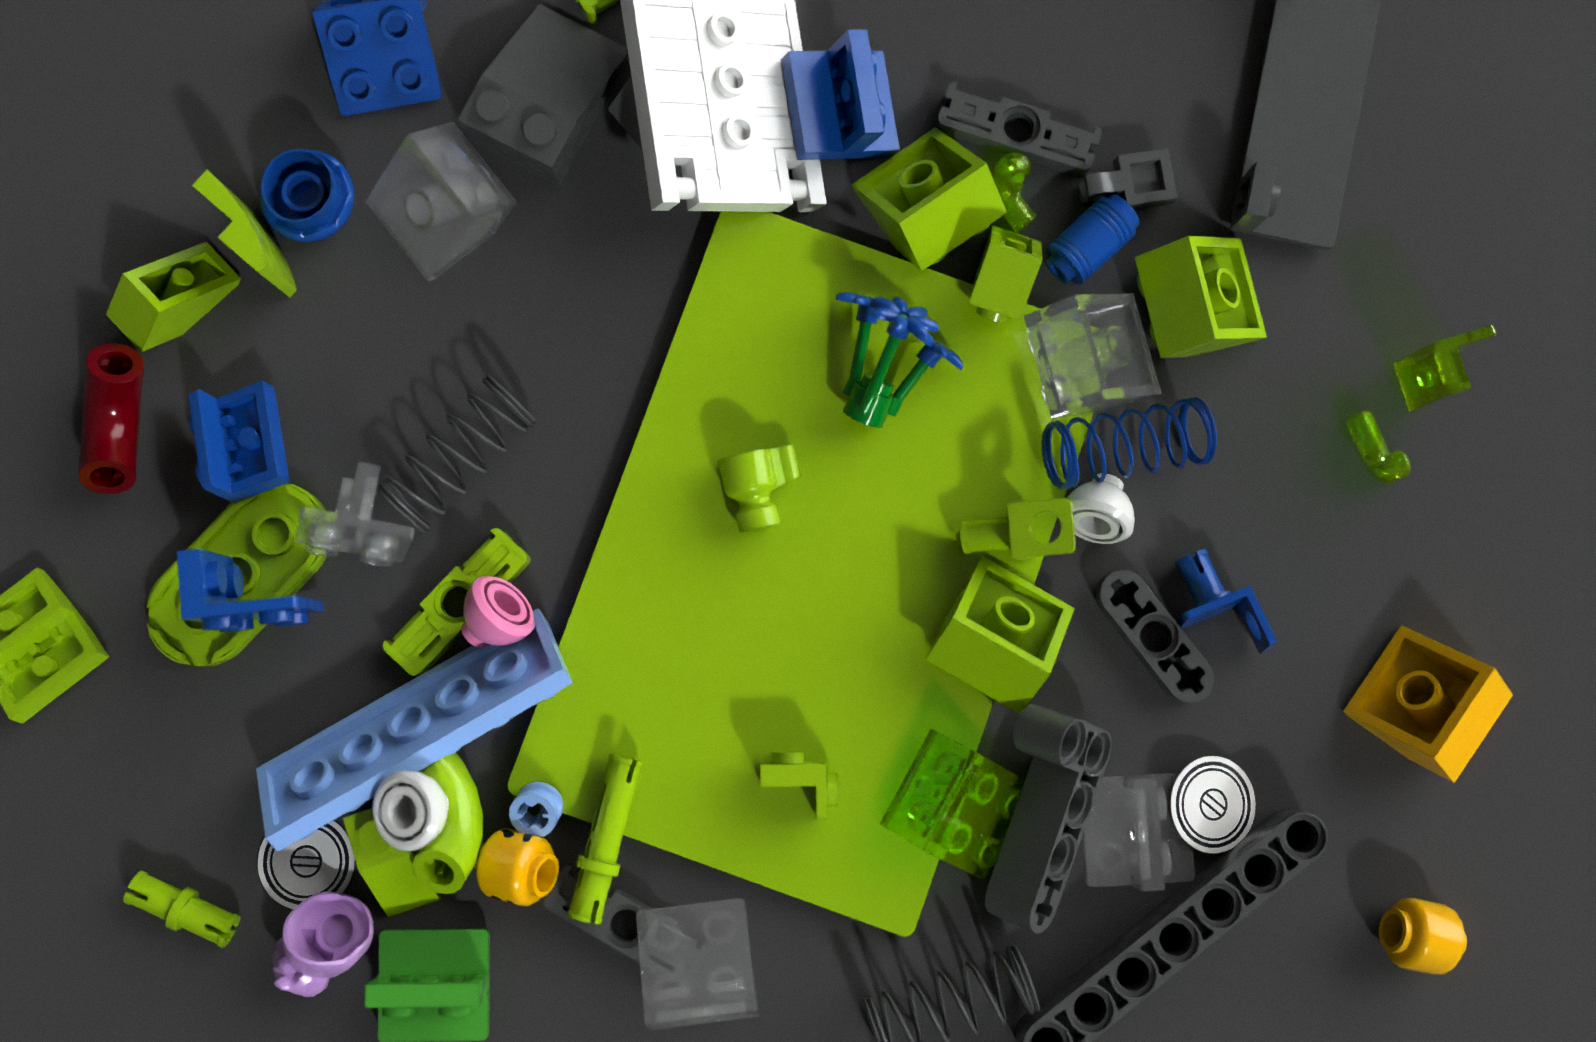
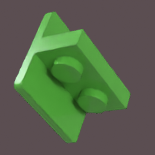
[365,928,490,1042]

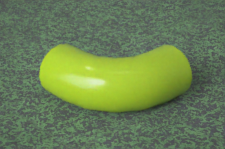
[412,752,484,894]

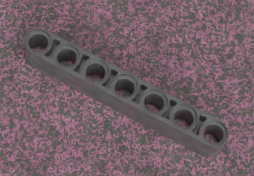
[1015,808,1329,1042]

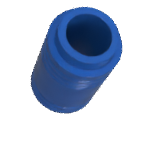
[1046,194,1140,285]

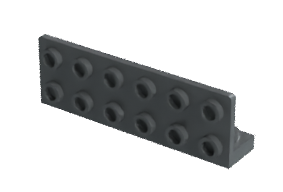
[1229,0,1381,251]

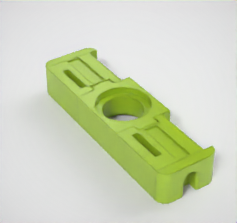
[383,528,531,676]

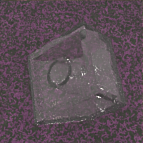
[365,121,517,281]
[1024,293,1162,419]

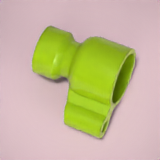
[718,444,801,533]

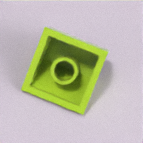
[851,127,1007,271]
[1134,236,1267,358]
[925,556,1075,714]

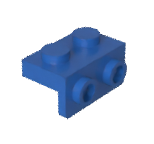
[188,380,290,503]

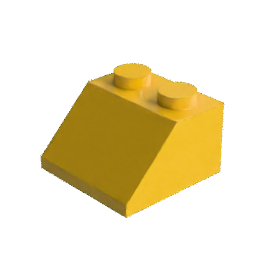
[1343,625,1513,783]

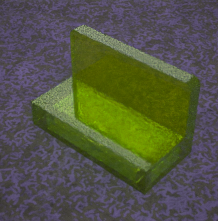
[1394,324,1497,412]

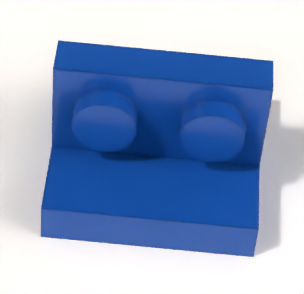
[781,29,900,160]

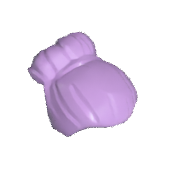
[272,892,374,997]

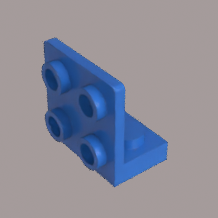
[312,0,443,116]
[177,549,324,632]

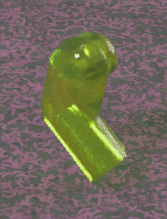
[992,152,1037,233]
[1346,411,1411,484]

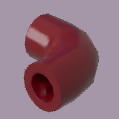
[78,343,144,494]

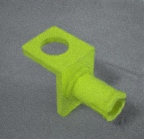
[960,498,1076,561]

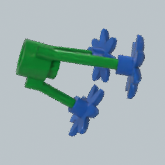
[835,292,963,428]

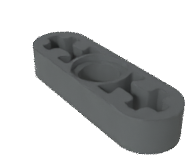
[1095,570,1215,703]

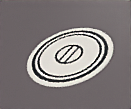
[1170,756,1256,853]
[258,820,355,909]

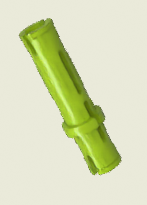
[567,754,643,924]

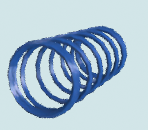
[1042,397,1217,490]

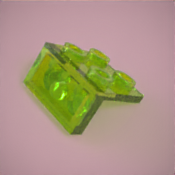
[880,728,1025,879]

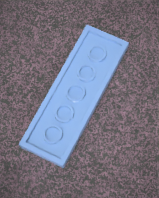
[256,608,573,852]

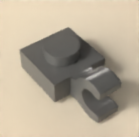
[1078,148,1178,210]

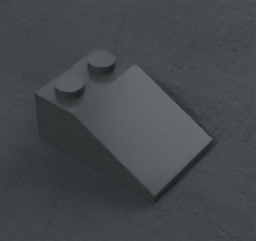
[457,4,629,186]

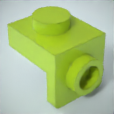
[760,751,838,820]

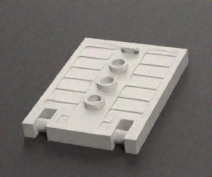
[620,0,827,212]

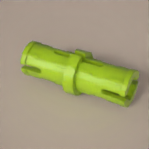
[123,870,241,948]

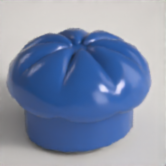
[260,148,354,242]

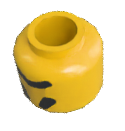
[474,828,559,907]

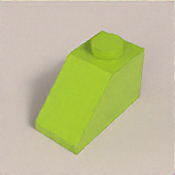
[969,225,1043,323]
[106,242,241,352]
[343,808,442,917]

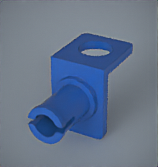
[1175,549,1277,654]

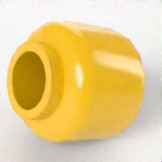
[1379,898,1467,975]

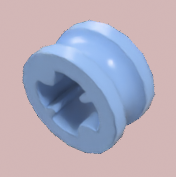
[509,781,564,837]

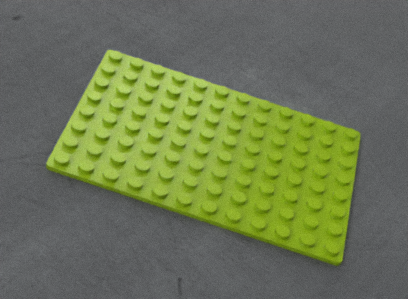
[508,211,1117,937]

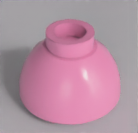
[461,576,535,648]

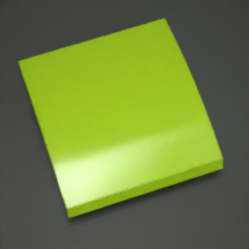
[192,170,297,298]
[0,567,109,724]

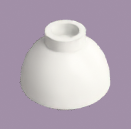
[1067,473,1135,544]
[373,771,449,851]

